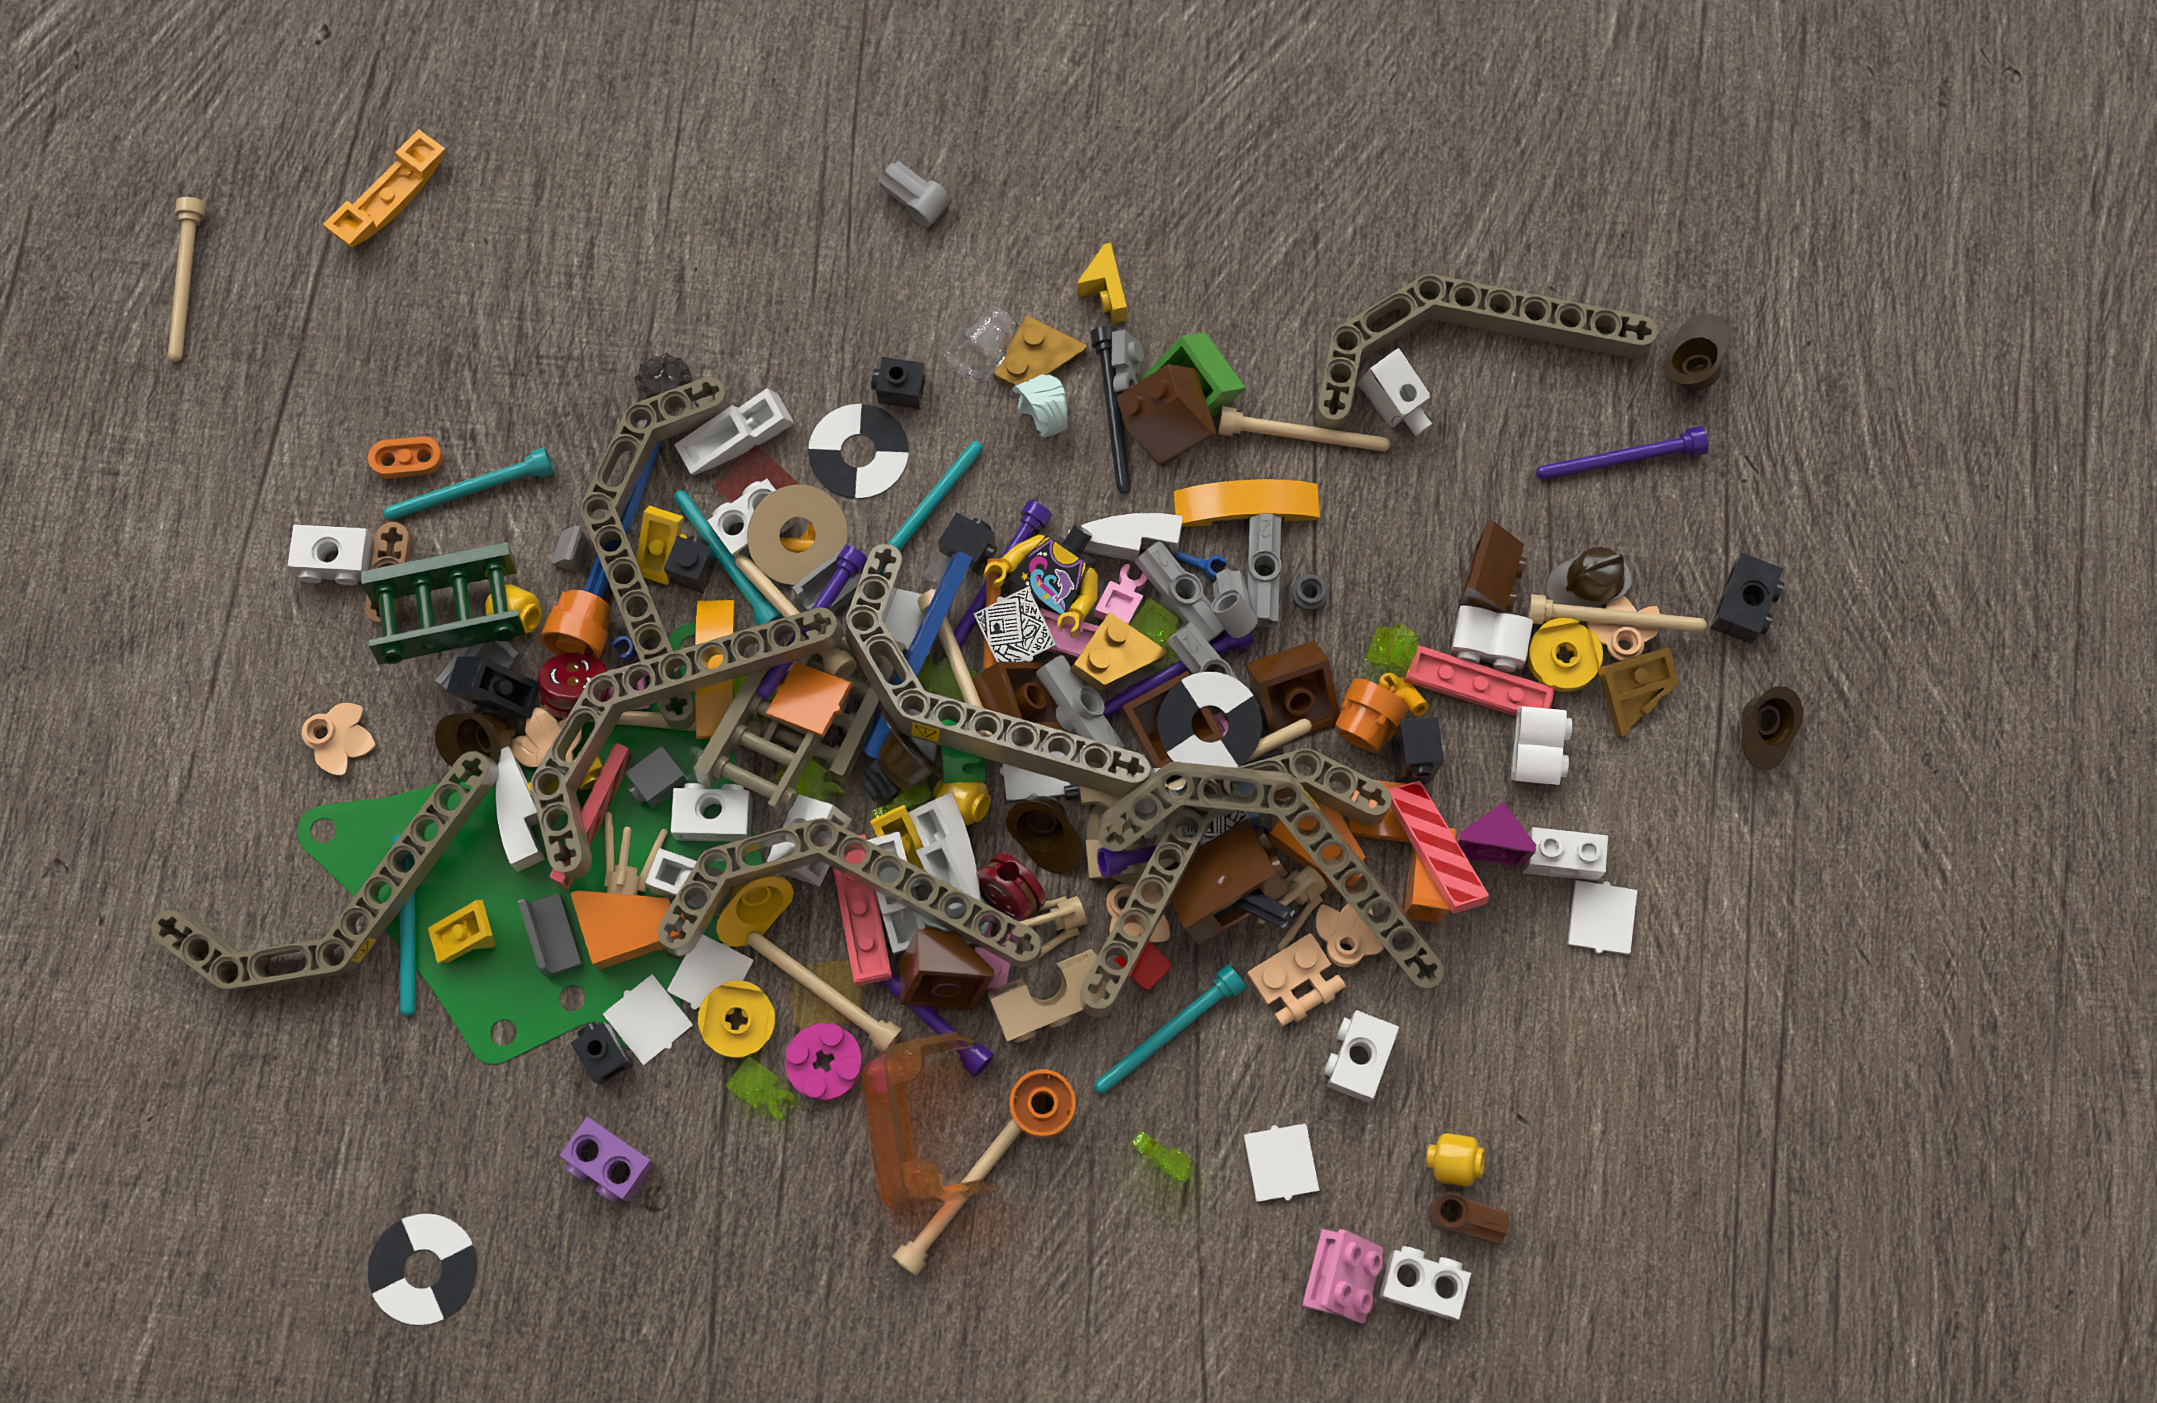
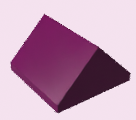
[1456,802,1536,868]

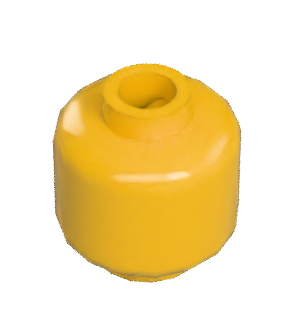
[485,584,542,637]
[933,777,991,826]
[1427,1133,1486,1187]

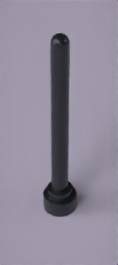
[1090,326,1131,494]

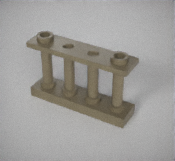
[760,623,907,785]
[694,667,850,819]

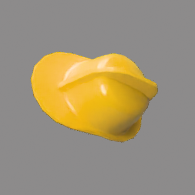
[716,875,794,947]

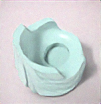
[1012,374,1068,437]

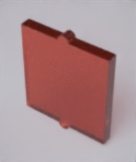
[714,445,800,503]

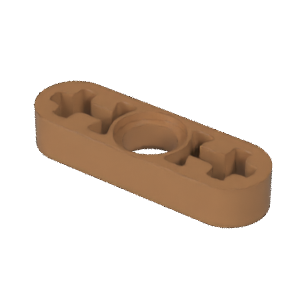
[365,522,413,627]

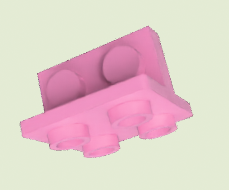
[1302,1229,1383,1324]

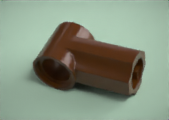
[1428,1193,1510,1245]

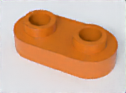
[368,436,443,479]

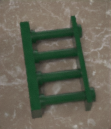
[361,542,526,665]

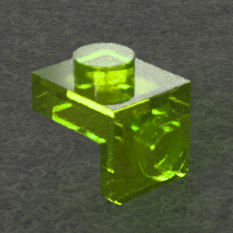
[1365,623,1421,671]

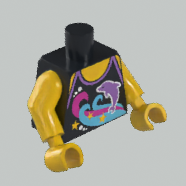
[983,524,1098,638]

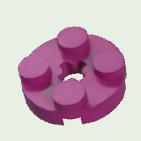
[785,1023,863,1101]

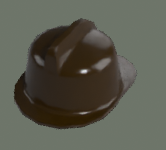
[1663,314,1731,395]
[1546,547,1632,608]
[1741,686,1803,770]
[879,708,943,792]
[435,712,516,771]
[1006,793,1084,873]

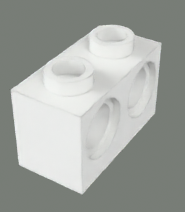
[707,479,798,560]
[1379,1246,1471,1321]

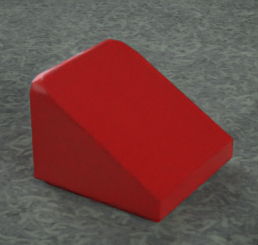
[1114,933,1172,991]

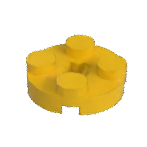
[1527,618,1603,692]
[698,980,775,1058]

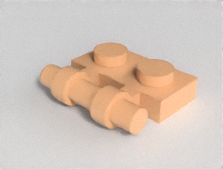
[1246,933,1346,1027]

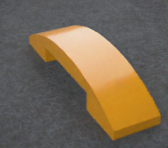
[323,129,446,248]
[1174,479,1320,527]
[695,600,735,739]

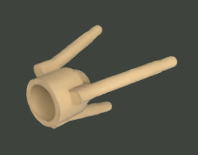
[604,812,668,896]
[1258,866,1327,951]
[1008,896,1087,957]

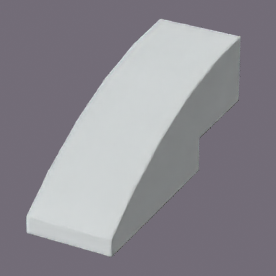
[674,388,795,475]
[1068,513,1183,561]
[496,746,545,872]
[908,792,980,918]
[865,831,926,955]

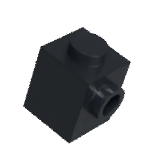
[871,357,926,409]
[938,512,997,574]
[664,536,717,594]
[570,1021,634,1085]

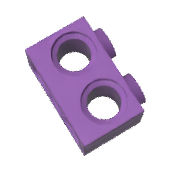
[559,1117,655,1203]

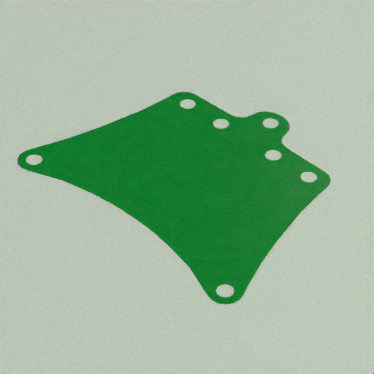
[297,622,764,1064]

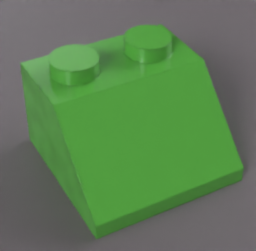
[1138,332,1246,418]

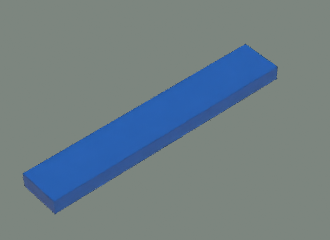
[861,552,973,760]

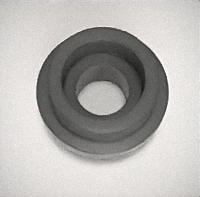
[1292,574,1329,610]

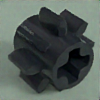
[863,760,905,803]

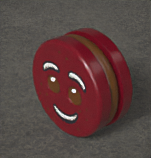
[538,652,609,719]
[976,853,1046,922]

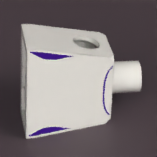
[1356,348,1433,436]

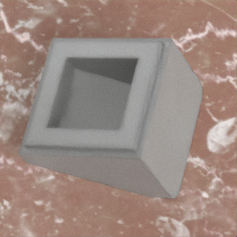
[552,525,588,571]

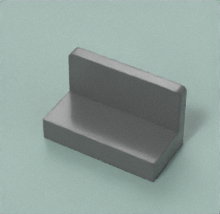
[518,893,584,978]

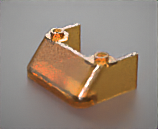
[862,1031,997,1210]

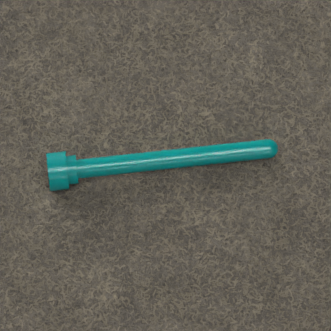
[867,441,983,577]
[383,447,555,520]
[674,490,785,626]
[392,835,416,1017]
[1094,964,1247,1094]

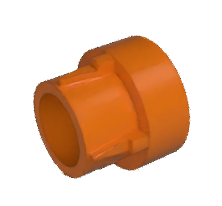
[540,590,612,660]
[1335,678,1409,753]
[1010,1069,1076,1139]

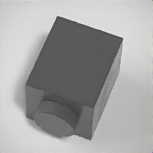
[625,746,688,810]

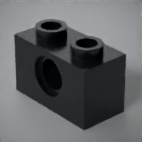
[1710,553,1784,644]
[446,656,540,718]
[1392,717,1444,785]

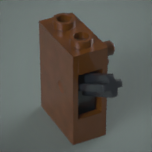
[1164,819,1297,946]

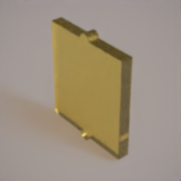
[788,960,863,1028]

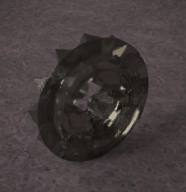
[634,352,693,400]

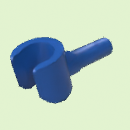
[1175,551,1227,581]
[612,636,654,661]

